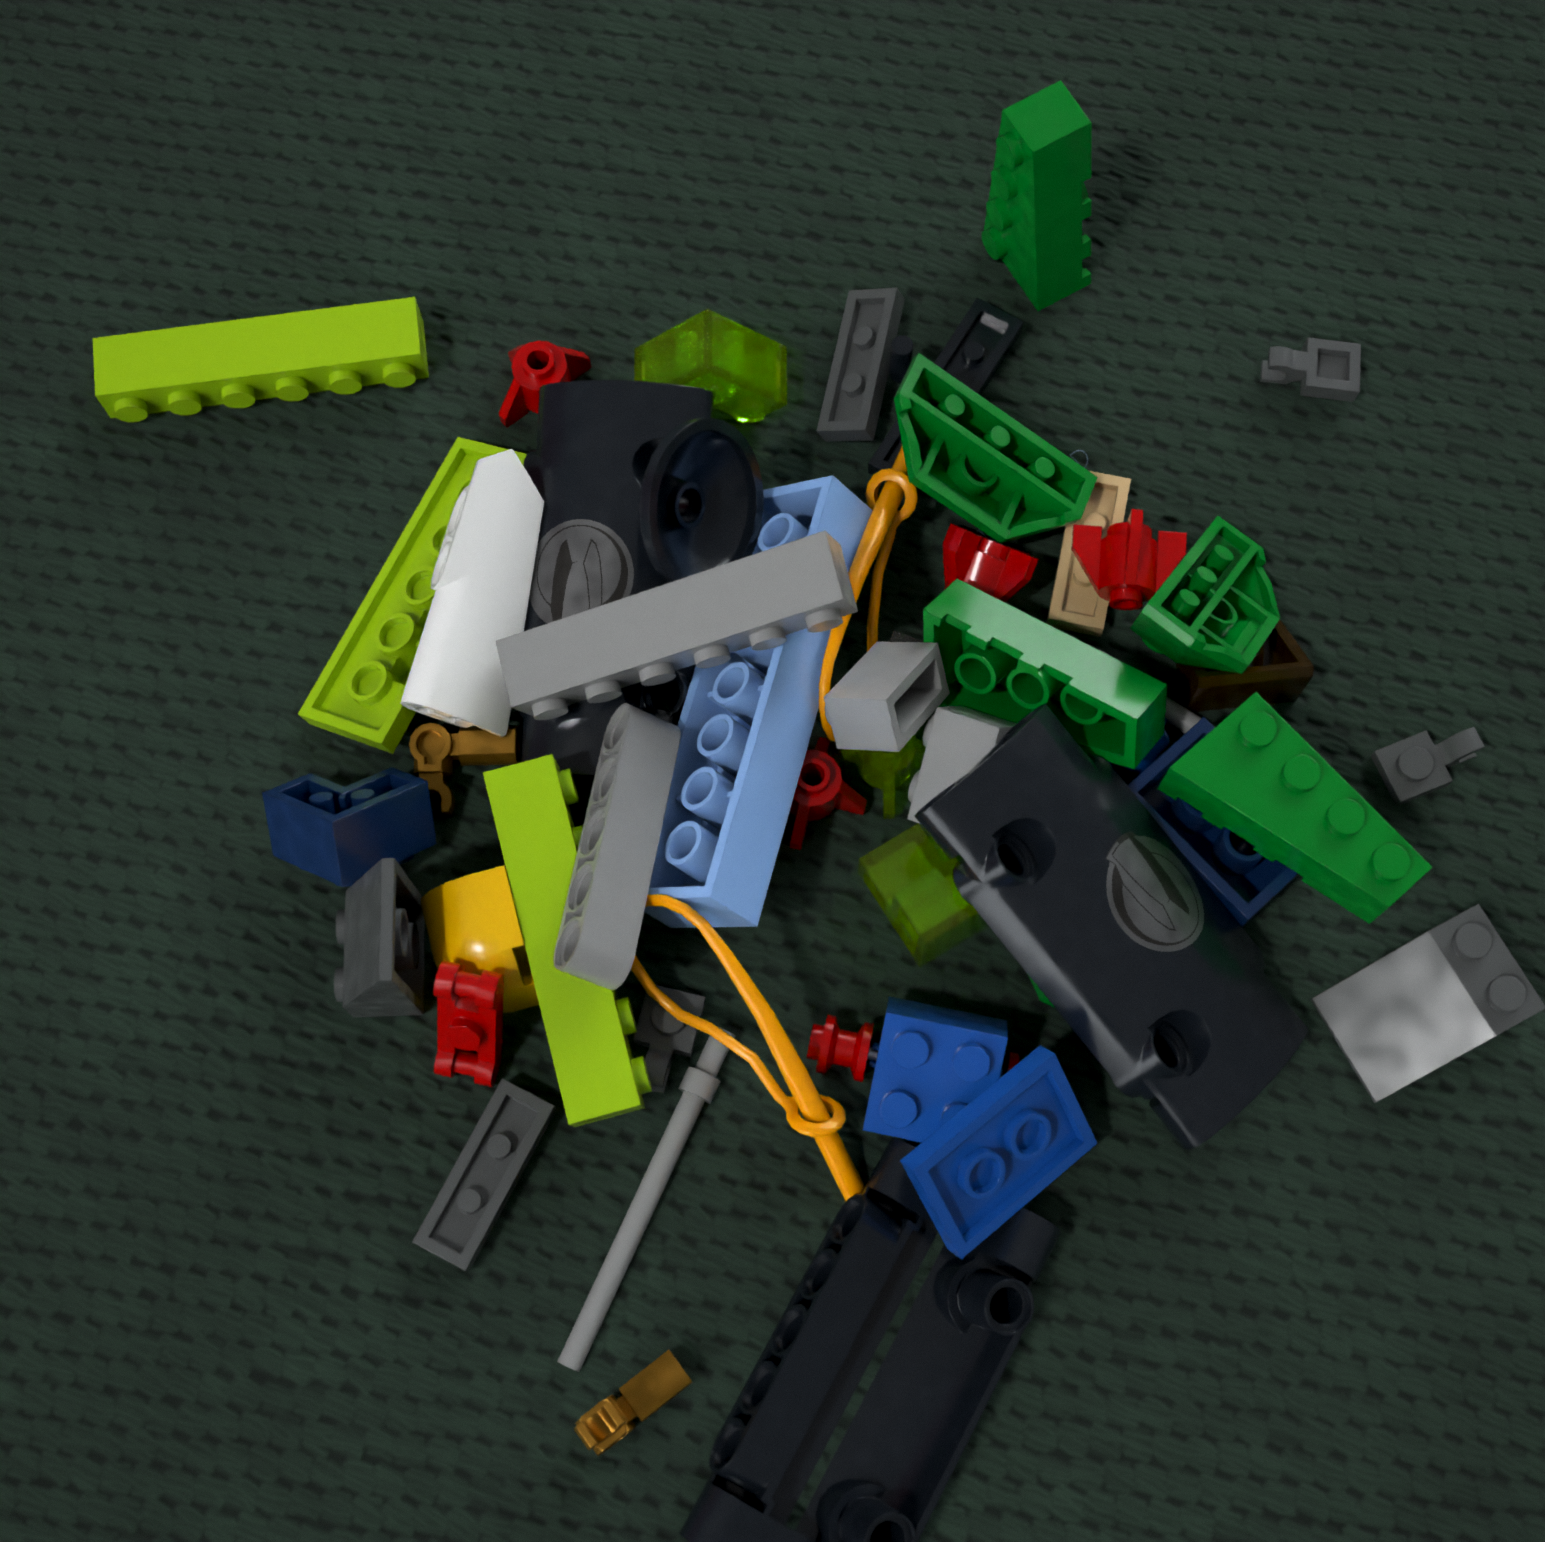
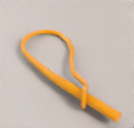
[819,446,918,742]
[631,894,865,1202]

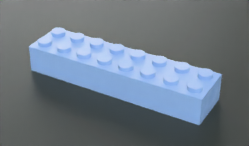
[644,475,873,928]

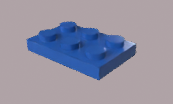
[900,1045,1097,1260]

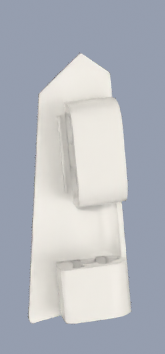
[400,449,544,737]

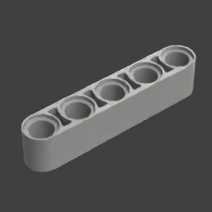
[553,703,681,990]

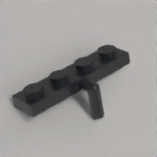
[868,297,1024,494]

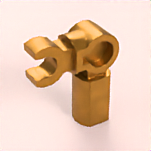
[409,723,521,815]
[574,1350,693,1456]

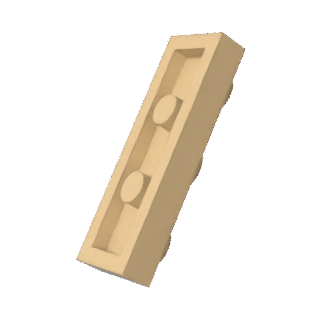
[1046,471,1131,637]

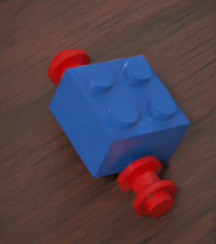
[806,996,1067,1143]

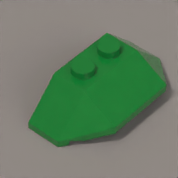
[894,353,1098,544]
[1130,516,1280,674]

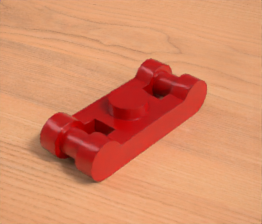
[433,960,504,1087]

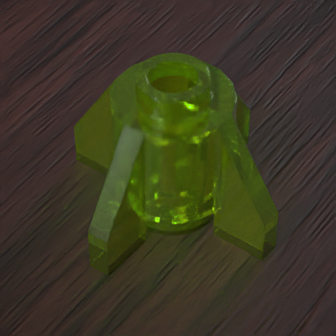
[831,735,926,819]

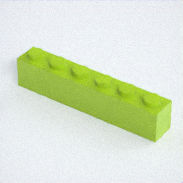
[93,297,429,422]
[483,754,652,1127]

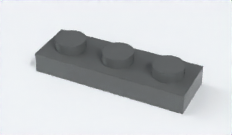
[816,288,905,442]
[412,1079,557,1272]

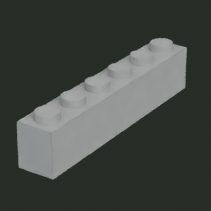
[496,531,858,720]

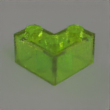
[634,308,787,423]
[858,823,983,968]

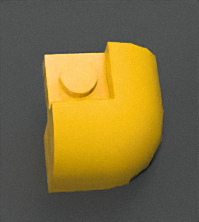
[421,865,539,1013]

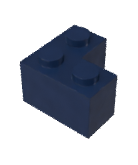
[262,767,437,887]

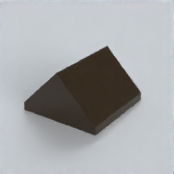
[1176,620,1314,712]

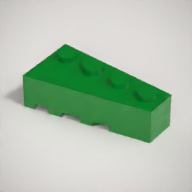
[981,80,1092,311]
[923,579,1167,769]
[1157,692,1432,924]

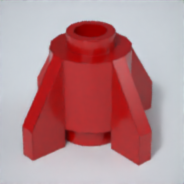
[498,341,591,428]
[1071,509,1187,610]
[942,524,1039,602]
[789,737,867,850]

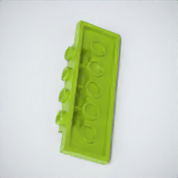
[298,437,527,754]

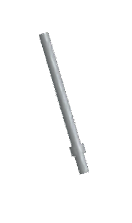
[557,1027,735,1372]

